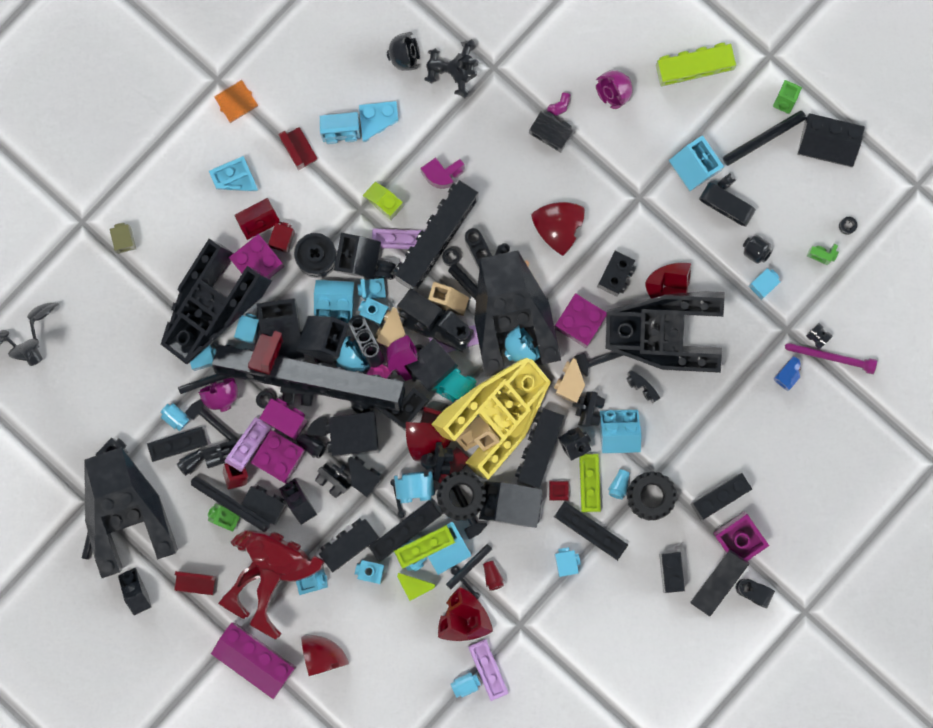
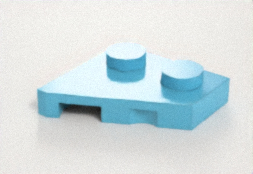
[359,101,399,142]
[209,156,258,191]

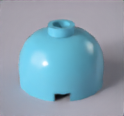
[504,326,541,362]
[336,336,370,372]

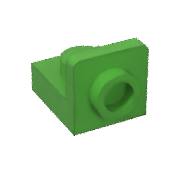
[773,80,802,114]
[807,244,839,265]
[208,503,240,532]

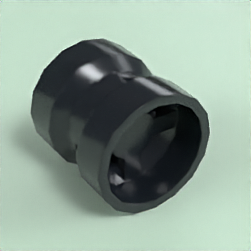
[806,323,833,349]

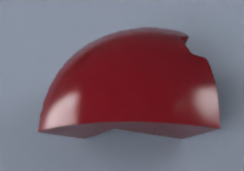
[531,202,585,256]
[645,263,691,298]
[406,422,452,462]
[438,587,493,641]
[301,635,349,676]

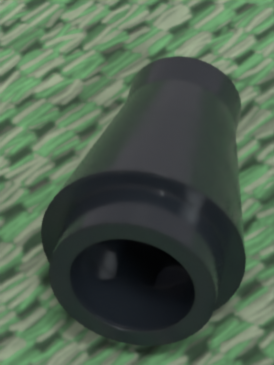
[297,434,327,459]
[176,449,205,476]

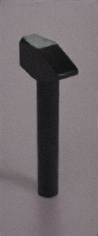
[574,351,624,377]
[185,399,238,441]
[452,485,487,539]

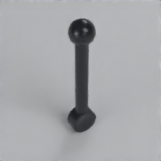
[390,479,405,518]
[451,567,480,599]

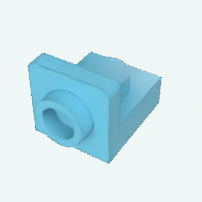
[357,278,386,300]
[296,569,328,595]

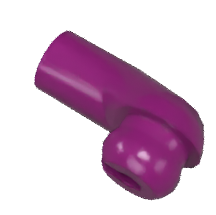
[547,92,571,116]

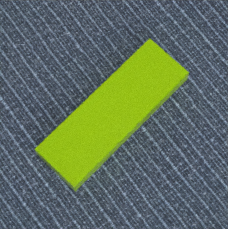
[579,454,601,512]
[394,525,455,569]

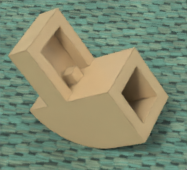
[456,417,500,451]

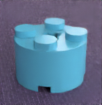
[394,471,435,503]

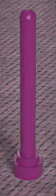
[785,343,877,375]

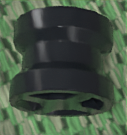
[375,260,396,280]

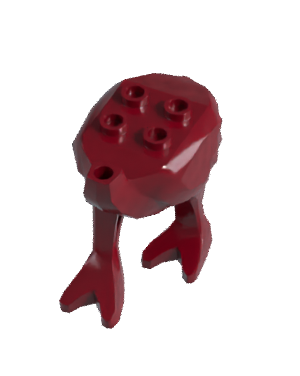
[218,530,325,639]

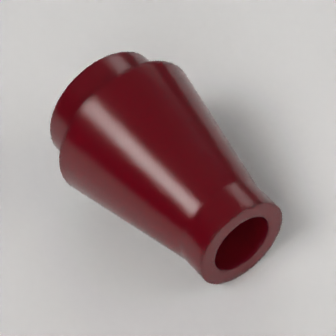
[483,561,505,591]

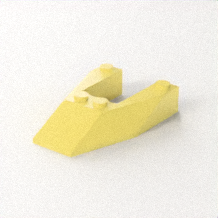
[432,358,551,480]

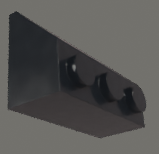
[797,113,865,167]

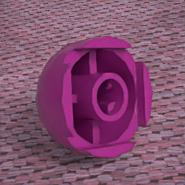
[595,70,632,109]
[198,378,238,412]

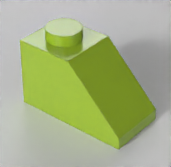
[363,182,404,220]

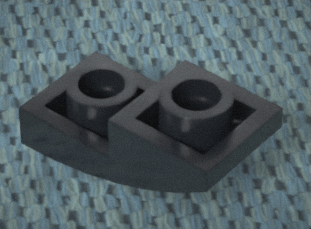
[626,370,660,403]

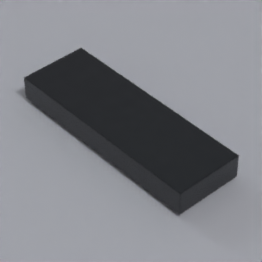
[147,427,208,462]

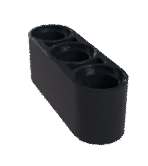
[699,182,756,227]
[465,228,492,270]
[349,315,384,367]

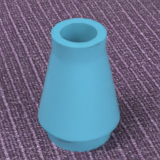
[608,469,630,500]

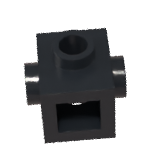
[558,427,591,461]

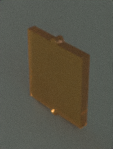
[214,80,258,123]

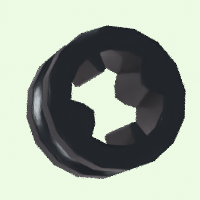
[717,173,736,190]
[839,217,858,235]
[442,248,459,267]
[256,391,274,409]

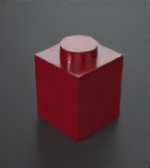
[268,222,295,253]
[223,463,248,490]

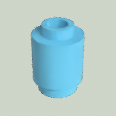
[160,403,190,431]
[451,672,481,698]

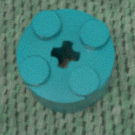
[433,368,477,402]

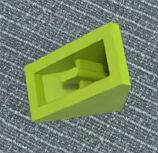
[397,573,436,601]

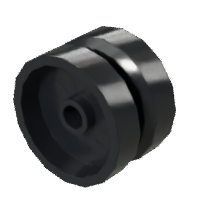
[294,233,337,278]

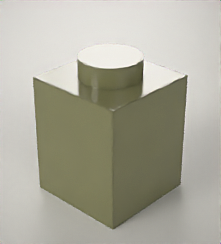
[109,223,136,254]

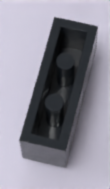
[690,473,753,521]
[319,518,380,573]

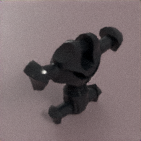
[424,39,479,99]

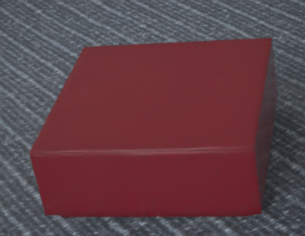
[549,481,569,501]

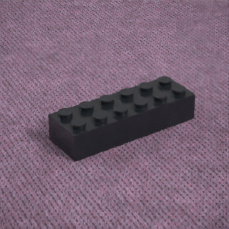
[394,180,479,292]

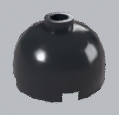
[387,32,420,71]

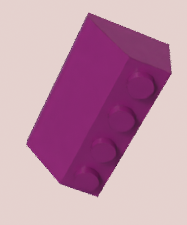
[211,622,296,700]

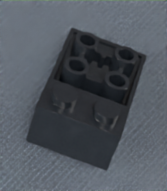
[257,298,304,359]

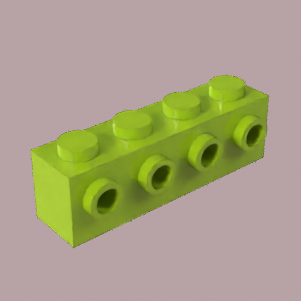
[656,43,736,87]

